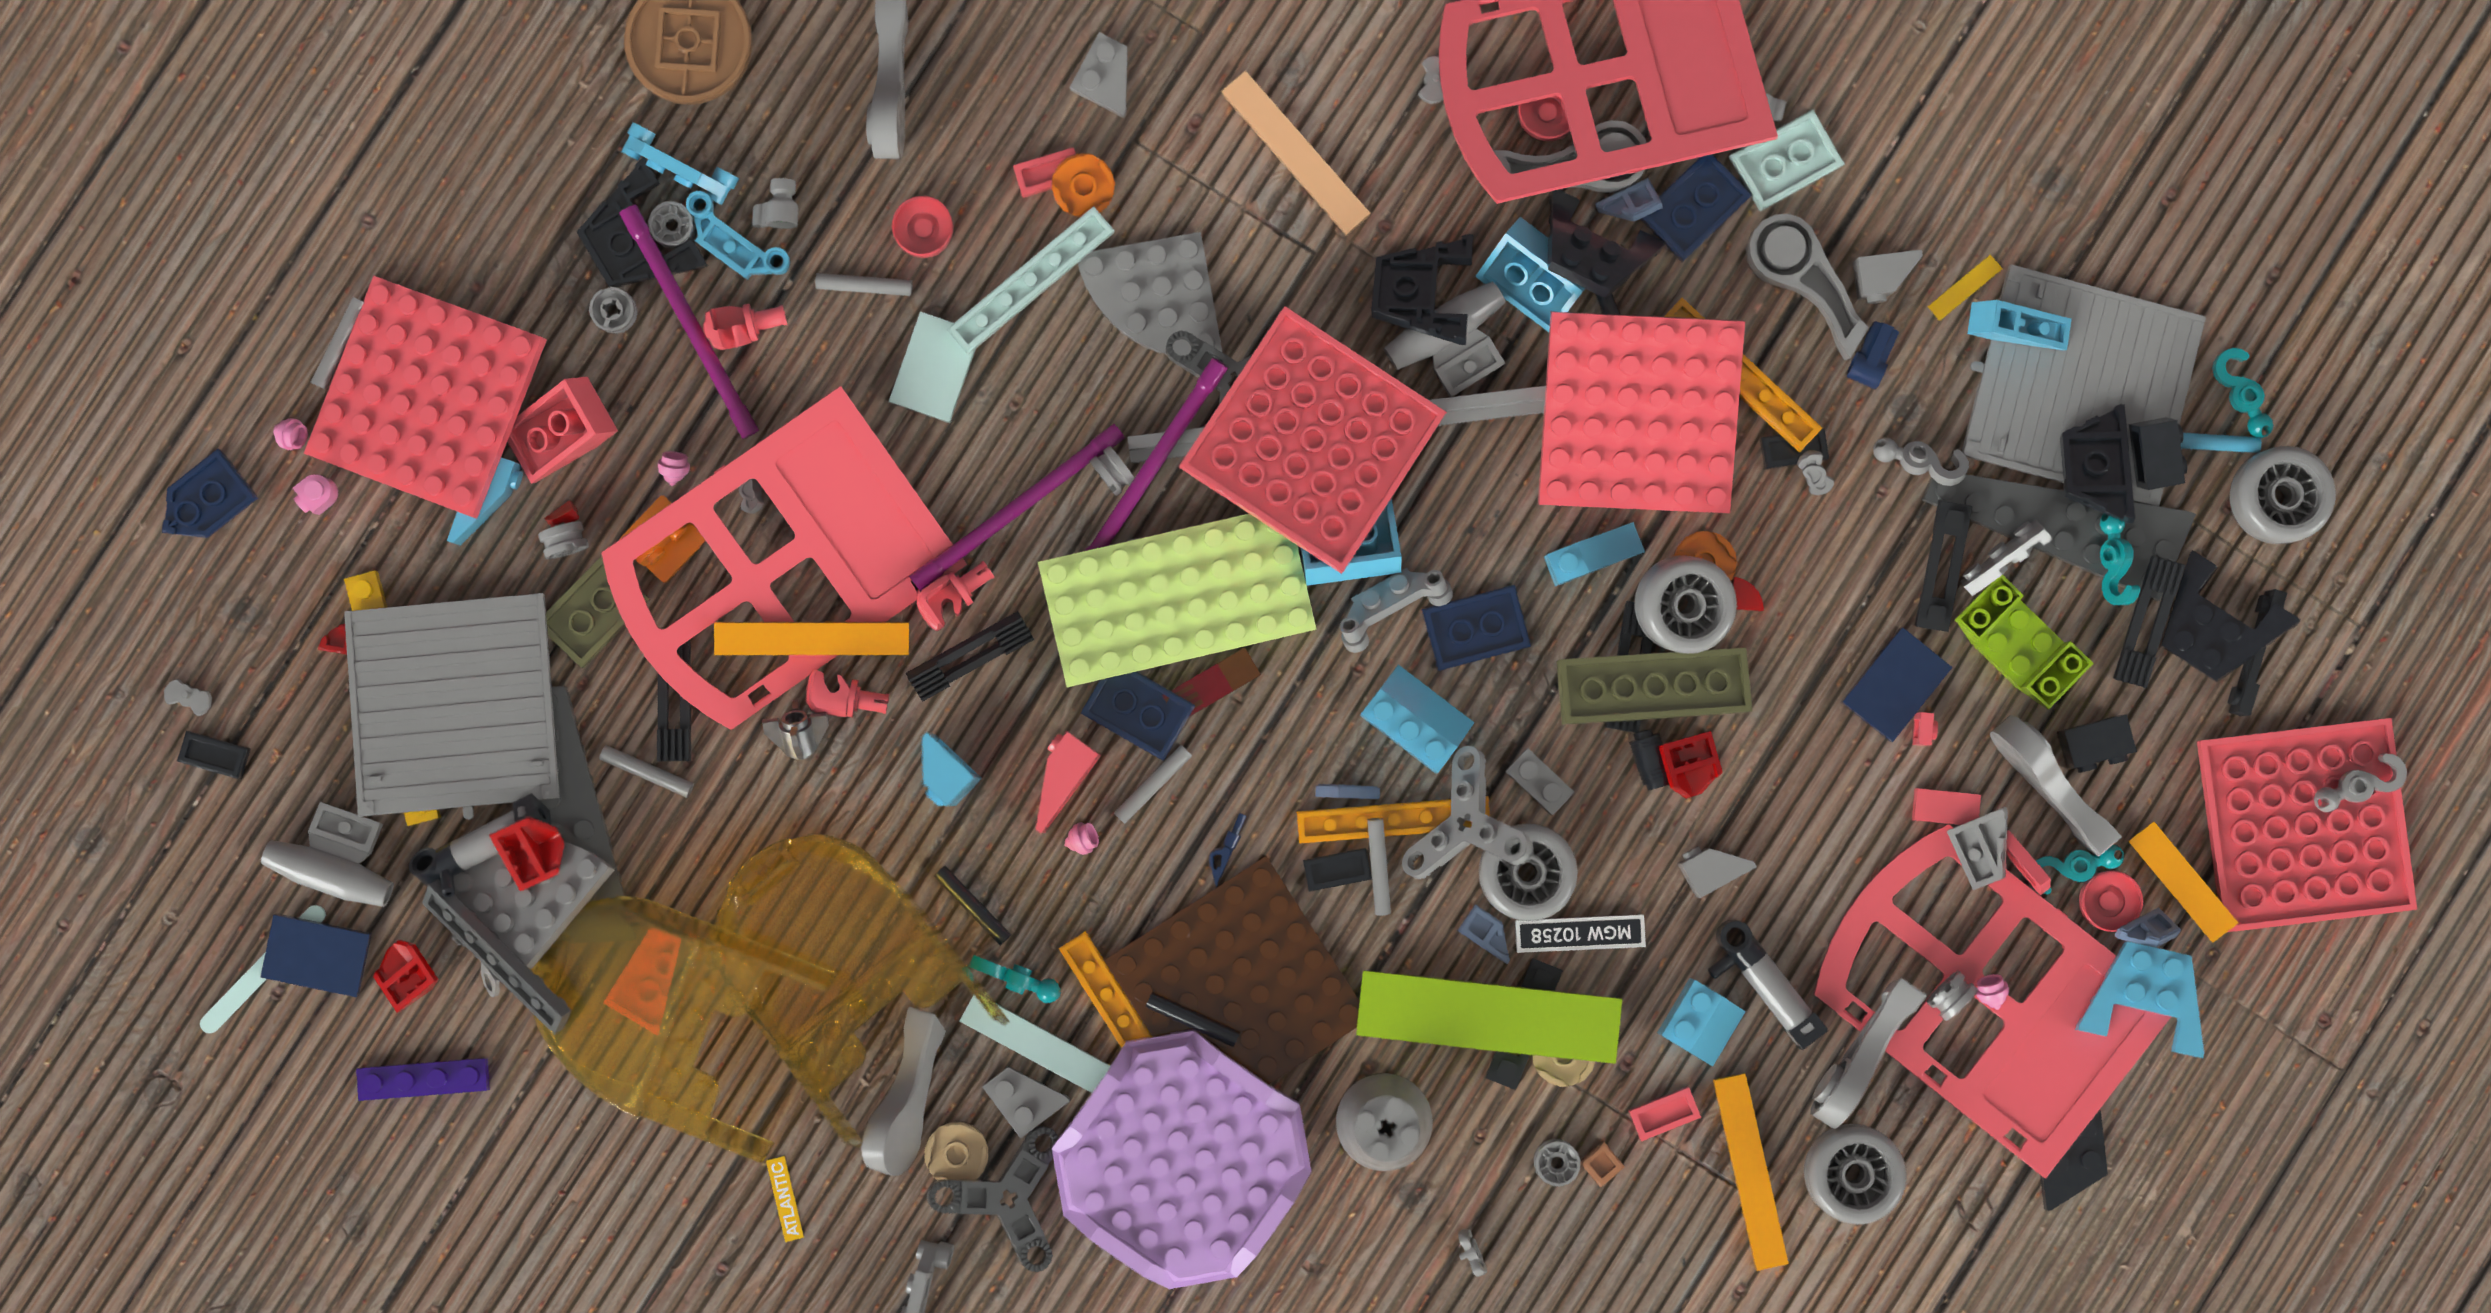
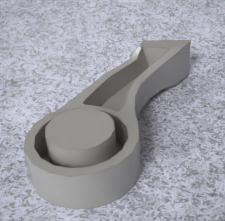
[866,0,909,159]
[1493,120,1646,193]
[1746,214,1869,361]
[1990,715,2122,857]
[1810,978,1927,1129]
[862,1006,946,1176]

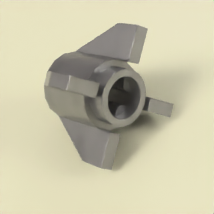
[762,699,829,760]

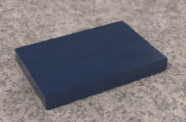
[1640,154,1752,263]
[1422,585,1531,671]
[1841,627,1953,742]
[1081,672,1196,761]
[260,913,372,997]

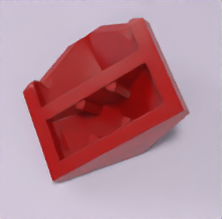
[1659,731,1723,799]
[489,816,565,892]
[373,940,439,1013]

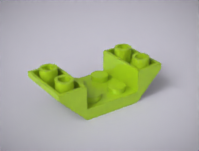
[1955,575,2094,710]

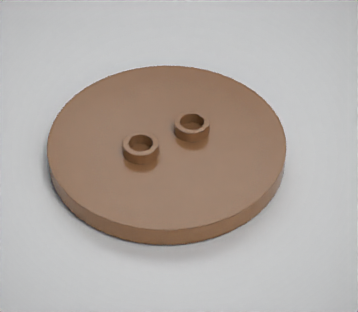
[624,0,753,105]

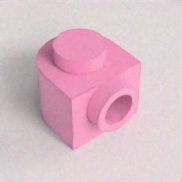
[293,474,338,515]

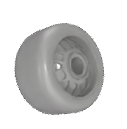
[2230,446,2336,544]
[1634,555,1737,654]
[1478,824,1577,921]
[1804,1124,1906,1224]

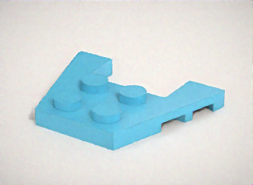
[2075,941,2204,1058]

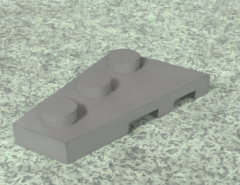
[1960,520,2053,596]

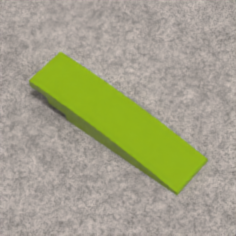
[1356,970,1623,1064]

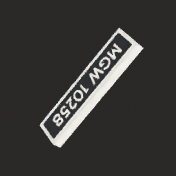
[1515,914,1646,953]

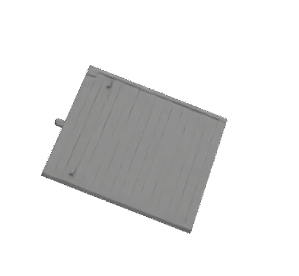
[1962,264,2206,506]
[344,593,560,820]

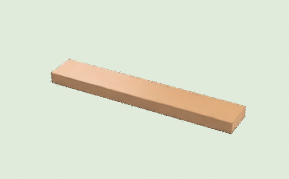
[1222,70,1371,236]

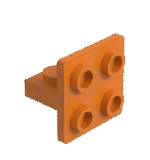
[619,495,706,583]

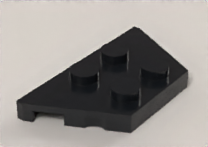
[2060,404,2135,523]
[2040,1110,2108,1211]

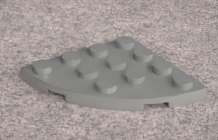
[1078,232,1223,356]
[454,842,615,969]

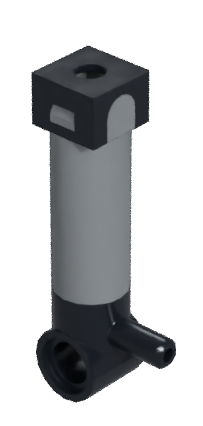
[409,793,552,897]
[1708,920,1829,1050]

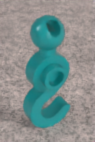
[2212,348,2274,438]
[2099,514,2141,605]
[2032,844,2124,895]
[968,955,1061,1003]

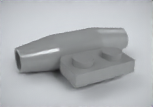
[1384,281,1506,397]
[261,802,394,907]

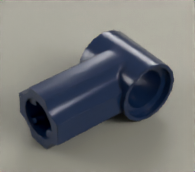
[1846,321,1899,390]

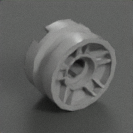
[648,201,697,250]
[589,287,638,334]
[1090,446,1134,496]
[538,521,589,559]
[1927,971,1978,1021]
[1533,1139,1580,1186]

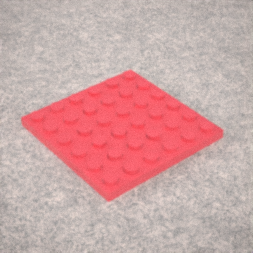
[304,276,547,519]
[1179,306,1447,574]
[1538,311,1745,513]
[2197,718,2417,933]

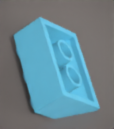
[1475,217,1585,332]
[1301,499,1401,586]
[1360,665,1475,773]
[922,732,982,806]

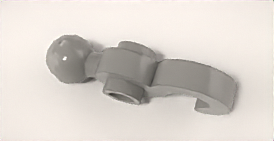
[1873,437,1969,486]
[2314,753,2407,813]

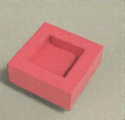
[1912,712,1938,746]

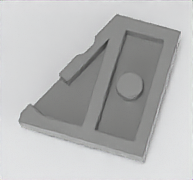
[1069,32,1128,118]
[1947,806,2008,890]
[982,1066,1071,1139]

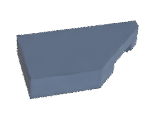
[1595,178,1663,222]
[1315,784,1380,799]
[1457,904,1510,964]
[2115,907,2181,948]

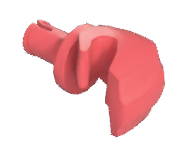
[703,304,787,350]
[917,561,995,631]
[806,670,889,718]

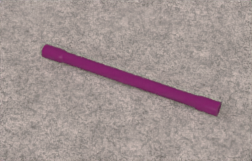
[619,204,759,439]
[1085,357,1228,551]
[909,423,1125,591]

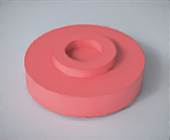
[1518,96,1570,141]
[892,196,954,258]
[2079,870,2143,932]

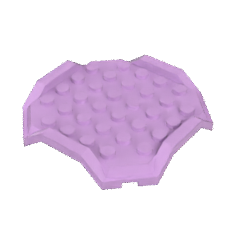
[1052,1029,1311,1289]

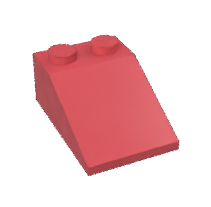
[507,377,618,484]
[1036,732,1101,834]

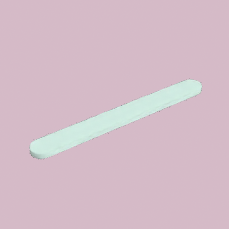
[200,905,326,1033]

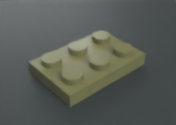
[546,556,651,668]

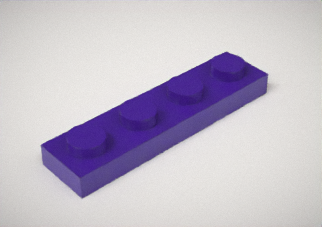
[356,1058,490,1101]

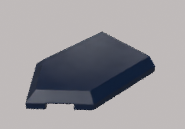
[162,449,258,538]

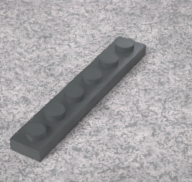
[422,879,571,1035]

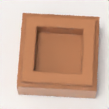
[1580,1141,1625,1188]

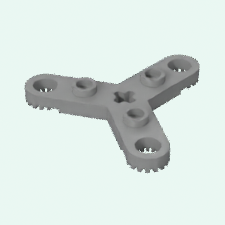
[1402,746,1533,879]

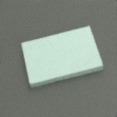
[1729,109,1844,212]
[889,312,976,423]

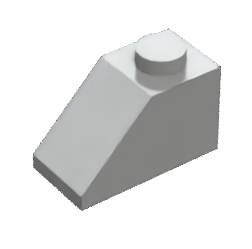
[1853,250,1923,304]
[1677,846,1757,898]

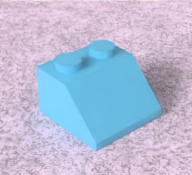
[1657,978,1746,1067]

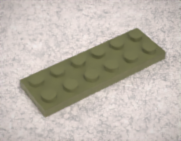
[1556,648,1752,725]

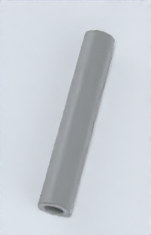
[815,273,913,296]
[310,297,364,389]
[599,745,694,798]
[1114,745,1192,824]
[1367,818,1391,916]

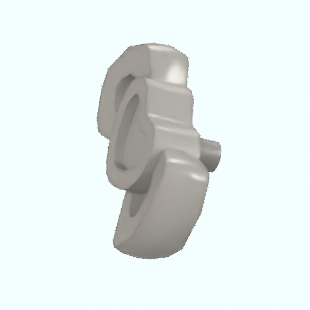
[1418,56,1443,104]
[1797,450,1834,495]
[739,479,764,514]
[164,679,212,716]
[1458,1229,1487,1277]

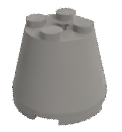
[1336,1073,1433,1171]

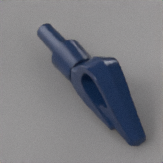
[1209,813,1247,887]

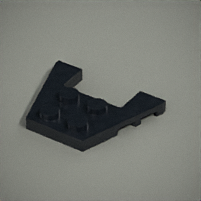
[576,158,708,287]
[1548,190,1666,298]
[1371,234,1474,345]
[2161,550,2301,683]

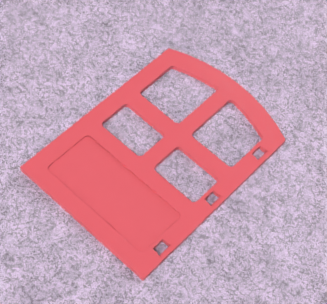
[1439,0,1778,204]
[601,386,967,730]
[1813,824,2171,1179]

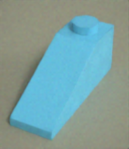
[1967,300,2071,350]
[447,457,523,546]
[1544,522,1645,587]

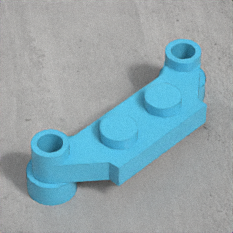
[621,122,739,205]
[686,191,790,280]

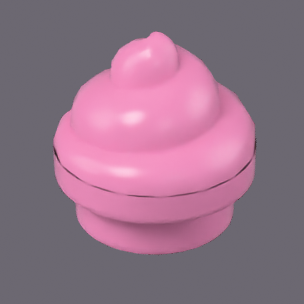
[273,418,308,450]
[657,451,690,486]
[1064,822,1099,855]
[1976,975,2009,1010]

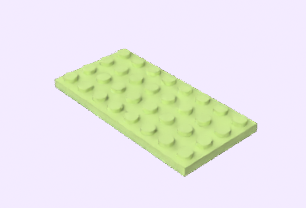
[1037,514,1317,687]

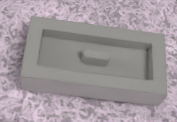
[1505,748,1574,815]

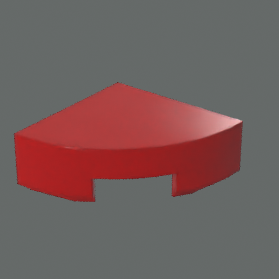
[544,500,579,527]
[1732,577,1764,612]
[318,624,347,655]

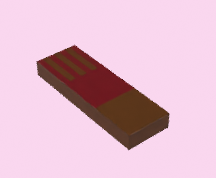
[1162,647,1261,717]

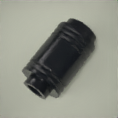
[1629,728,1669,790]

